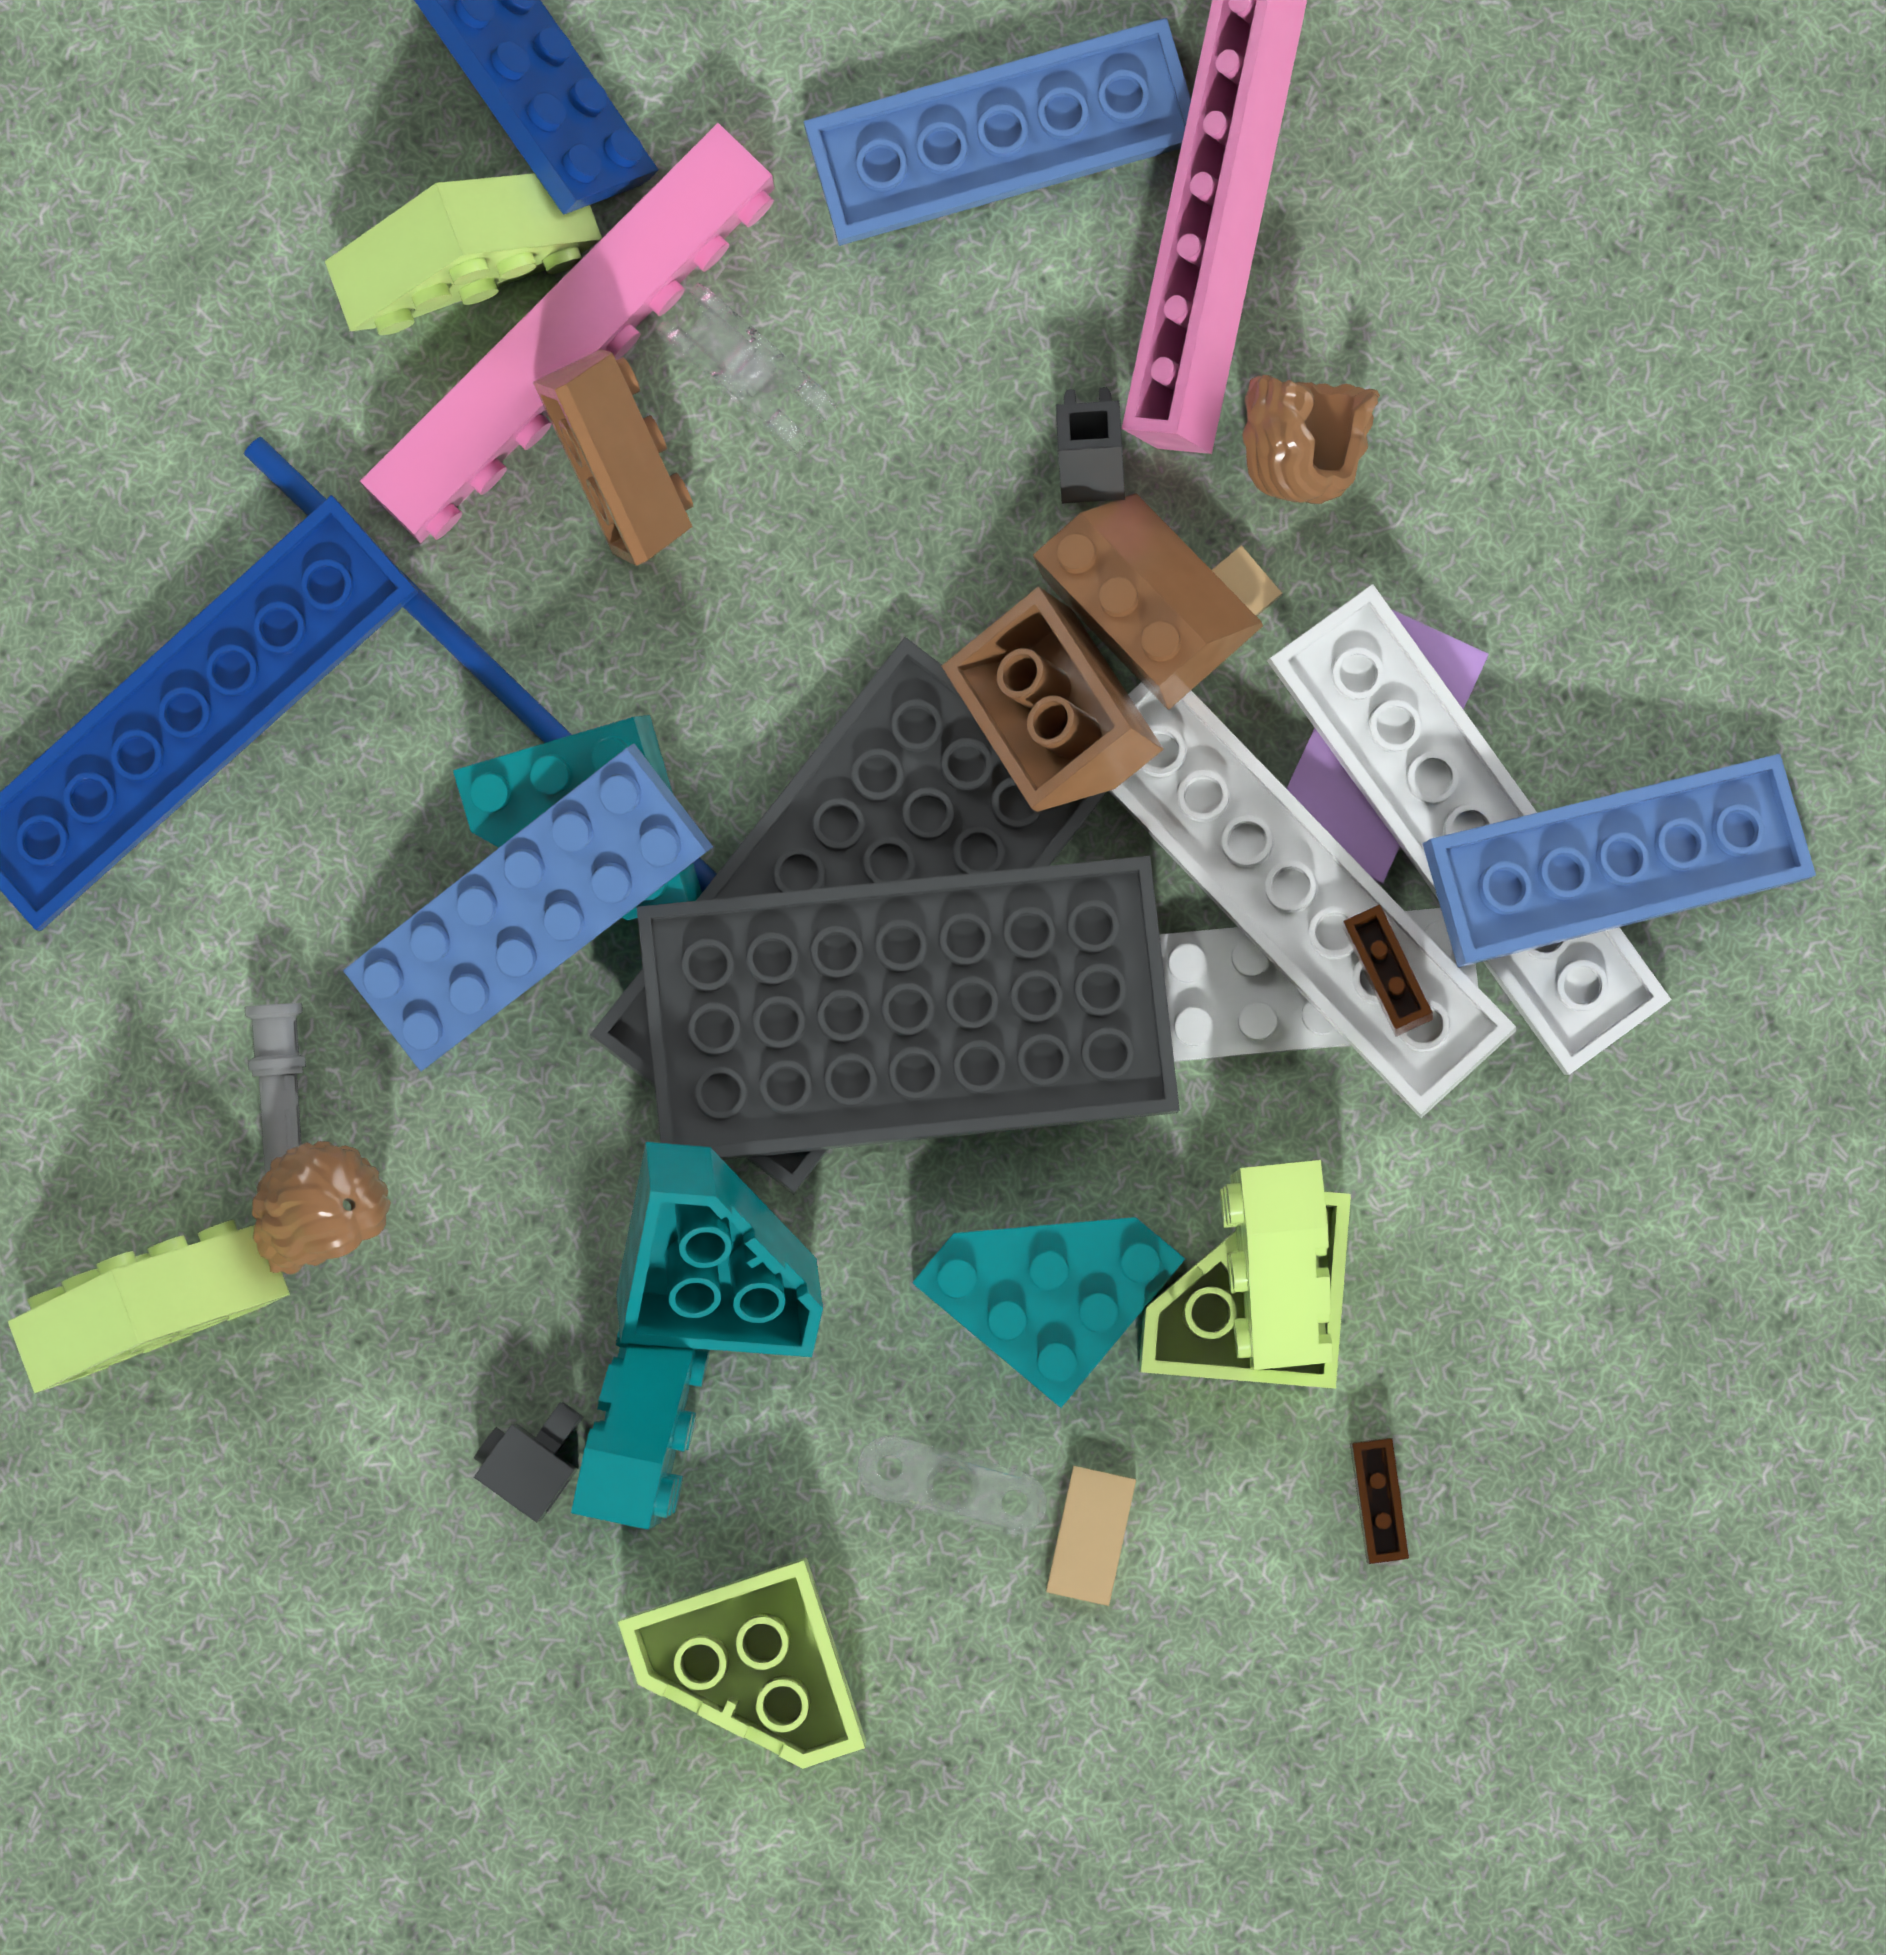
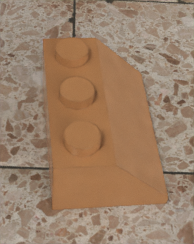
[533,349,693,566]
[1033,493,1263,710]
[941,586,1164,812]

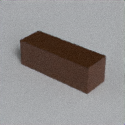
[1343,904,1433,1037]
[1350,1438,1409,1564]

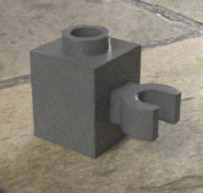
[1056,387,1125,504]
[474,1402,584,1523]

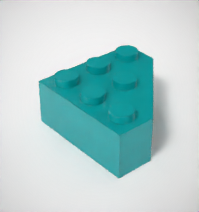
[453,715,702,921]
[616,1142,823,1357]
[912,1217,1185,1408]
[571,1331,710,1530]

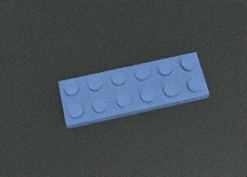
[803,18,1191,246]
[343,744,713,1072]
[1423,754,1816,968]

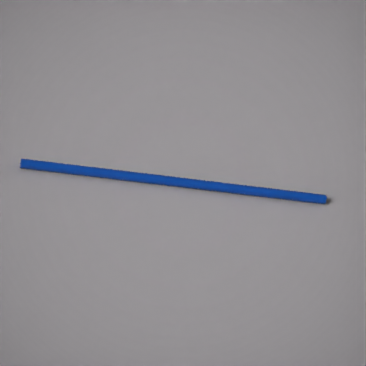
[244,437,717,892]

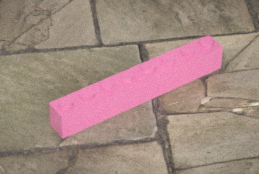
[1121,0,1307,454]
[360,123,775,544]

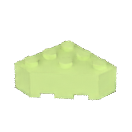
[325,173,602,335]
[1220,1160,1333,1370]
[1138,1192,1351,1389]
[8,1220,290,1394]
[618,1557,866,1769]

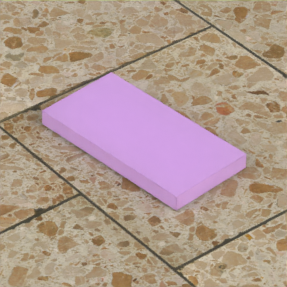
[1286,609,1489,885]

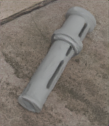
[244,1003,306,1174]

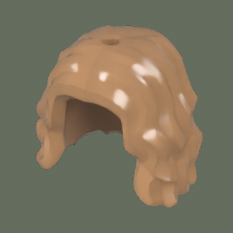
[1242,375,1380,504]
[252,1141,391,1274]

